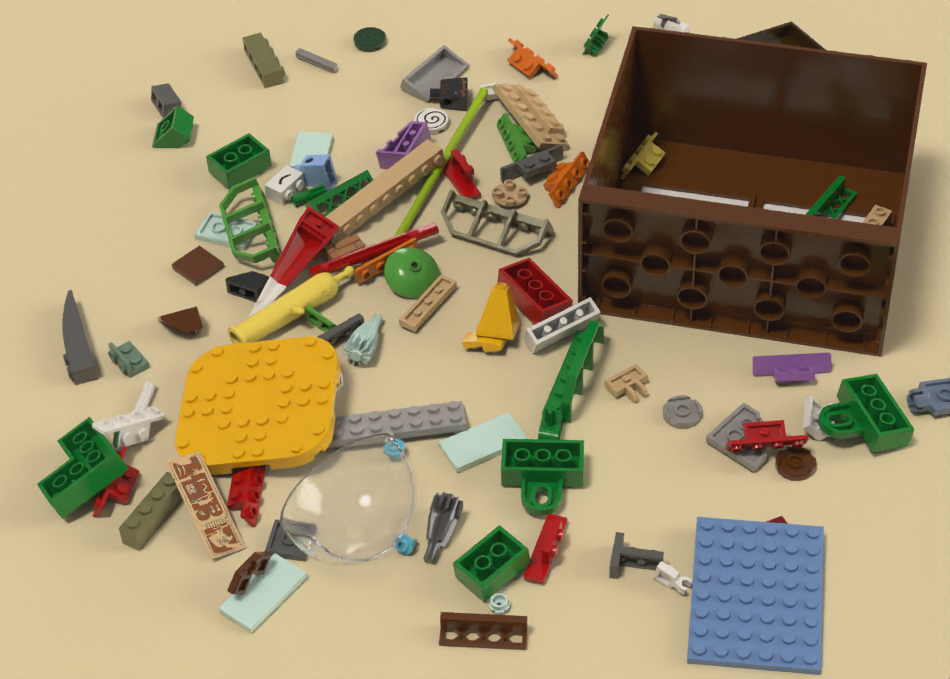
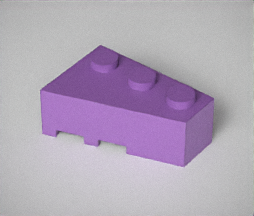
[376,121,431,169]

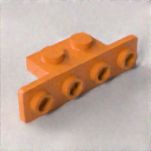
[507,38,558,79]
[543,152,590,207]
[355,238,418,284]

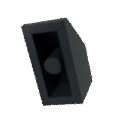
[225,271,269,303]

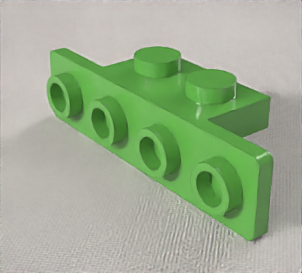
[497,113,537,163]

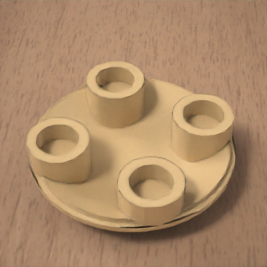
[492,179,528,207]

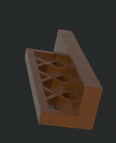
[439,612,528,650]

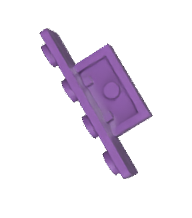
[752,353,831,384]

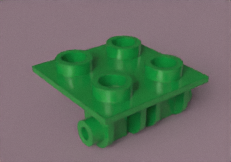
[583,14,609,56]

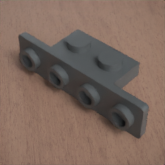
[500,144,563,183]

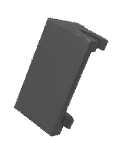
[151,83,182,118]

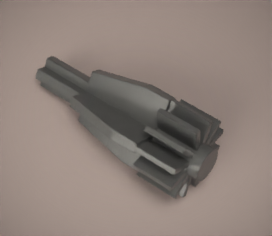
[423,492,464,564]

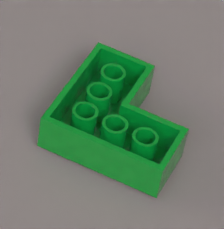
[37,416,129,519]

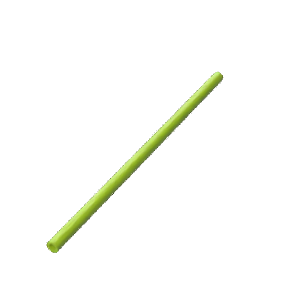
[394,87,488,236]

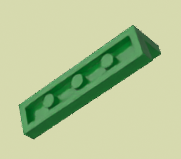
[305,170,373,217]
[805,175,858,219]

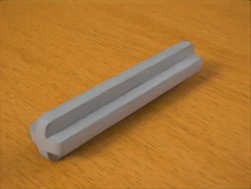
[295,48,338,73]

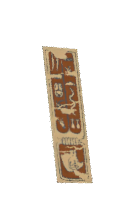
[166,451,246,560]

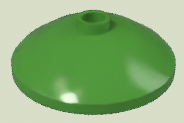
[384,247,439,299]

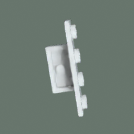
[92,407,166,449]

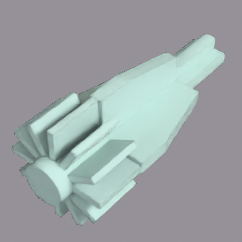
[343,313,383,366]

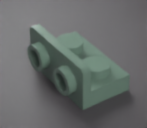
[108,341,150,378]

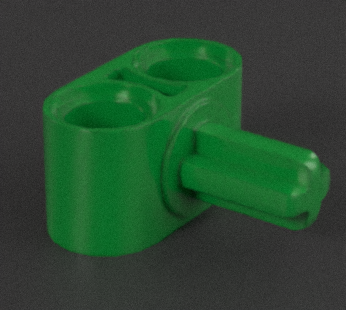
[538,405,563,440]

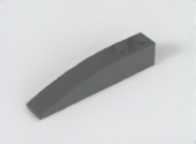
[62,290,98,385]

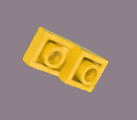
[462,332,507,353]

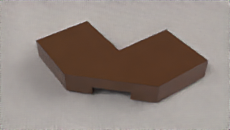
[227,551,271,594]

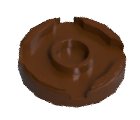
[775,446,816,481]

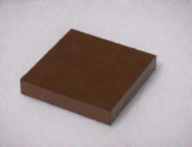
[172,246,224,286]

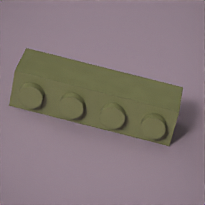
[242,32,285,88]
[119,472,183,551]

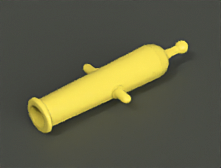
[227,266,355,344]

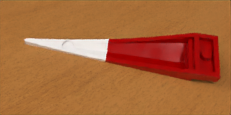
[248,206,339,318]

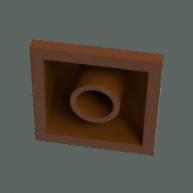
[157,306,203,336]

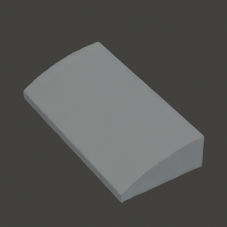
[400,45,469,102]

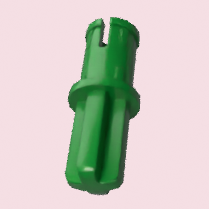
[291,184,326,207]

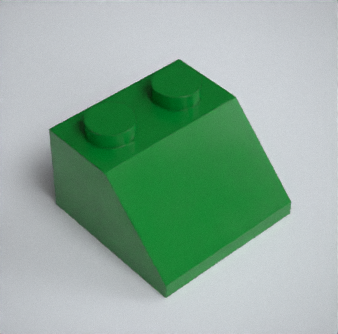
[152,106,194,148]

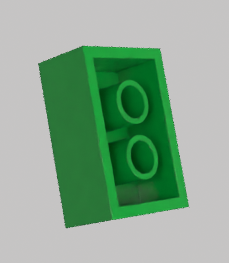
[206,133,272,189]
[453,525,531,602]

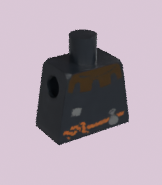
[430,77,468,111]

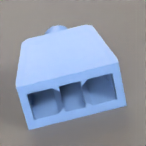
[294,154,338,191]

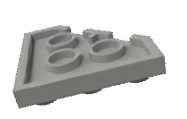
[706,403,767,472]

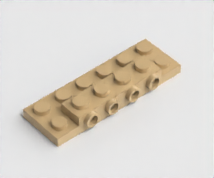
[493,83,569,150]

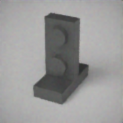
[609,532,664,579]

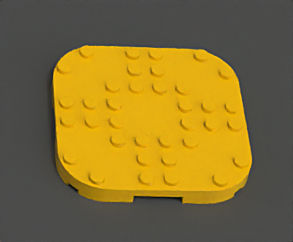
[175,336,341,475]

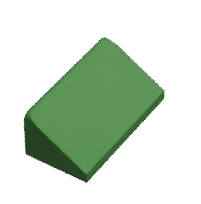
[306,306,337,332]

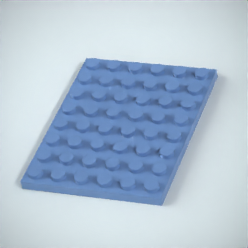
[687,517,824,675]

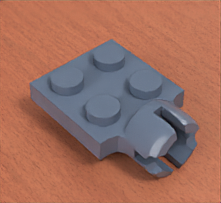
[907,378,950,416]

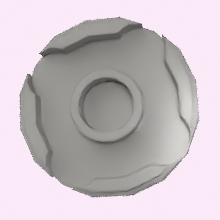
[663,395,702,429]

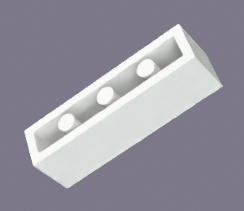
[523,297,601,354]

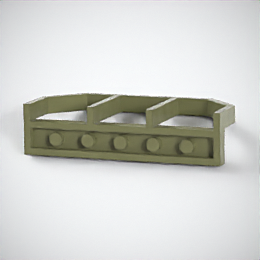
[441,189,554,257]

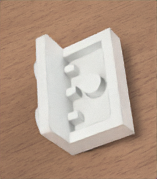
[803,396,835,441]

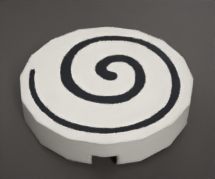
[415,108,449,134]

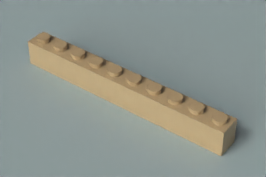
[313,139,444,261]

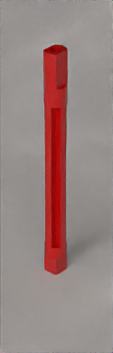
[308,222,439,277]

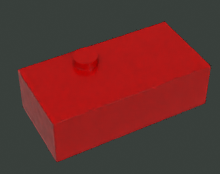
[497,258,573,325]

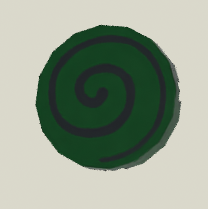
[353,27,386,52]

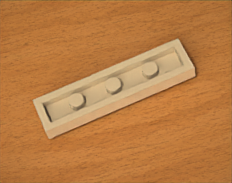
[399,275,457,332]

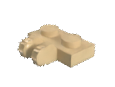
[605,364,648,402]

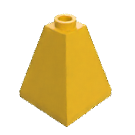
[476,282,520,340]

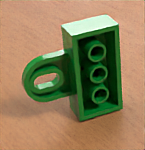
[818,374,914,452]
[501,439,584,516]

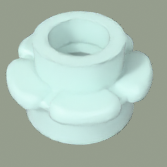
[489,593,510,614]

